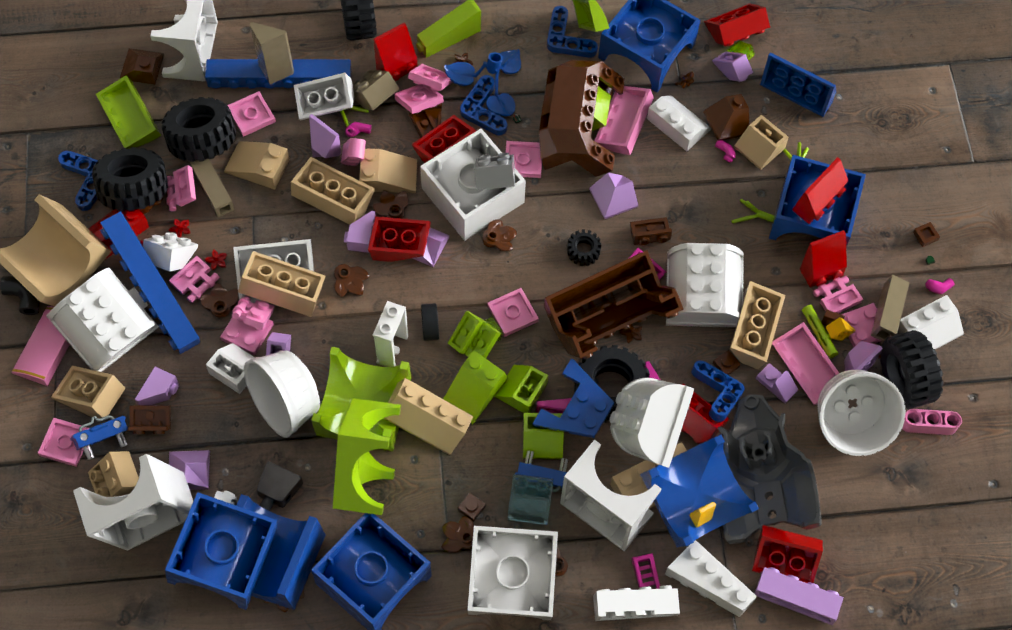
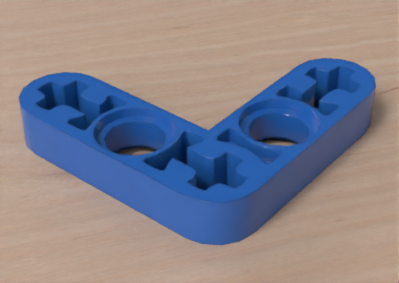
[547,6,598,58]
[460,75,507,136]
[58,151,98,211]
[691,360,745,422]

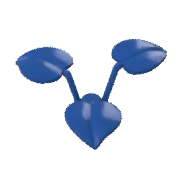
[444,49,521,116]

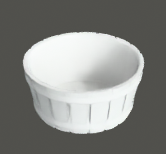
[244,350,320,438]
[818,370,906,456]

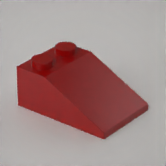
[374,22,418,82]
[368,216,431,262]
[800,230,847,288]

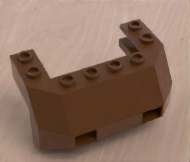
[539,60,625,177]
[544,250,683,359]

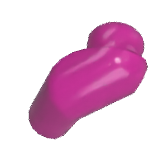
[345,122,372,137]
[715,140,736,163]
[925,278,955,294]

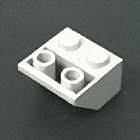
[143,233,198,271]
[206,343,255,394]

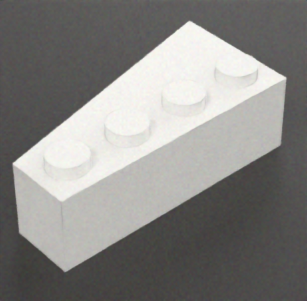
[665,540,757,617]
[593,585,680,621]

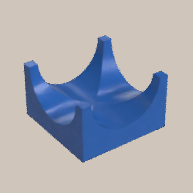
[598,0,700,93]
[640,434,759,547]

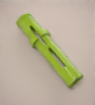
[801,305,839,359]

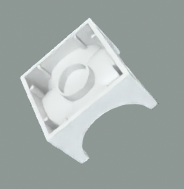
[150,0,218,81]
[560,440,661,552]
[468,526,558,620]

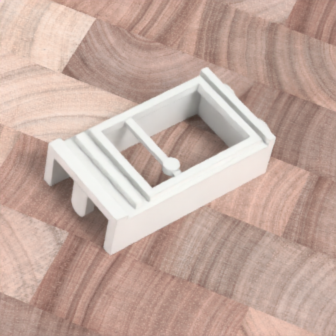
[373,301,408,367]

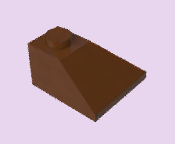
[120,48,164,85]
[703,94,749,141]

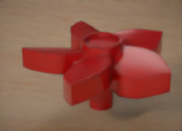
[168,219,191,237]
[204,249,227,271]

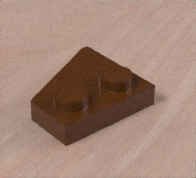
[409,103,442,138]

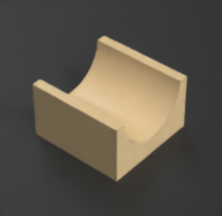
[0,194,111,307]

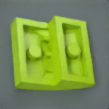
[448,311,501,358]

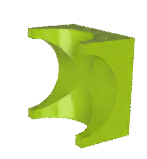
[311,347,411,451]
[333,398,401,515]

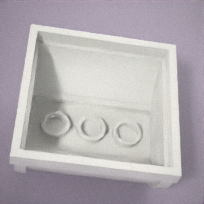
[666,243,744,327]
[46,268,159,372]
[610,378,694,468]

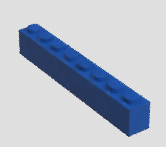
[205,59,352,88]
[100,211,200,354]

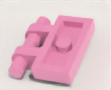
[166,165,196,211]
[169,256,220,303]
[813,275,863,314]
[232,295,275,329]

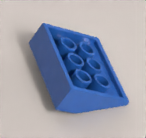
[760,52,836,117]

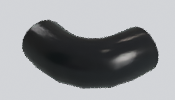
[0,276,40,315]

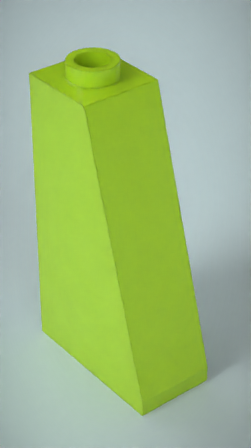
[416,0,481,58]

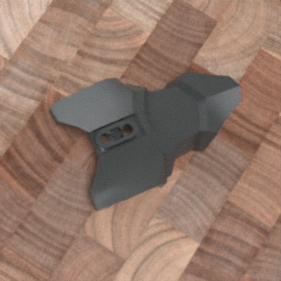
[718,394,822,544]

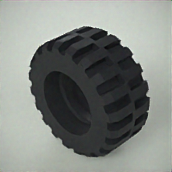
[341,0,377,41]
[161,97,236,162]
[92,147,168,211]
[880,330,943,409]
[574,345,650,423]

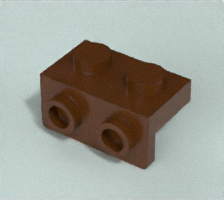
[630,217,672,246]
[127,405,171,434]

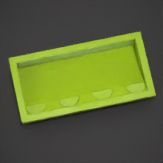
[572,0,609,32]
[96,75,162,149]

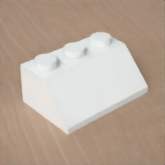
[294,73,354,120]
[647,95,711,151]
[897,295,964,349]

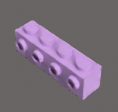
[754,567,844,625]

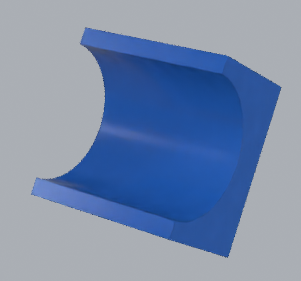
[769,155,866,247]
[165,492,277,610]
[236,494,326,610]
[311,513,432,630]

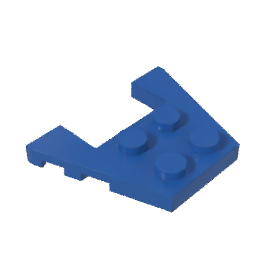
[533,358,614,438]

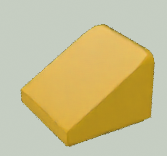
[826,317,856,341]
[689,502,716,528]

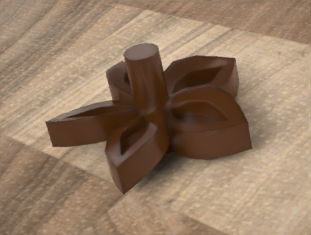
[454,53,473,65]
[675,71,694,89]
[620,324,642,343]

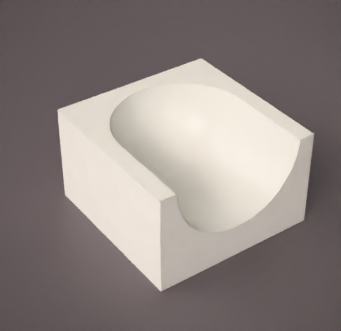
[420,128,526,241]
[73,454,193,551]

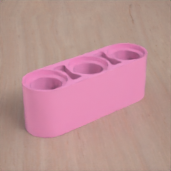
[341,138,366,166]
[902,409,962,435]

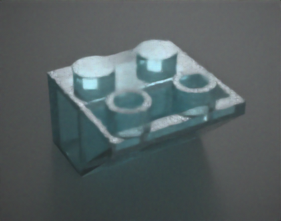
[508,474,553,525]

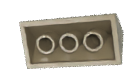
[250,22,294,85]

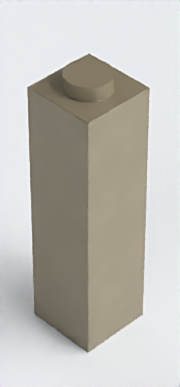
[188,159,234,218]
[871,274,909,342]

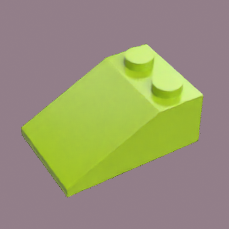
[443,351,508,424]

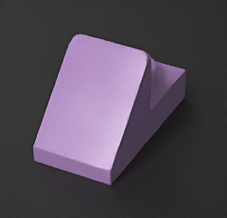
[756,363,798,404]

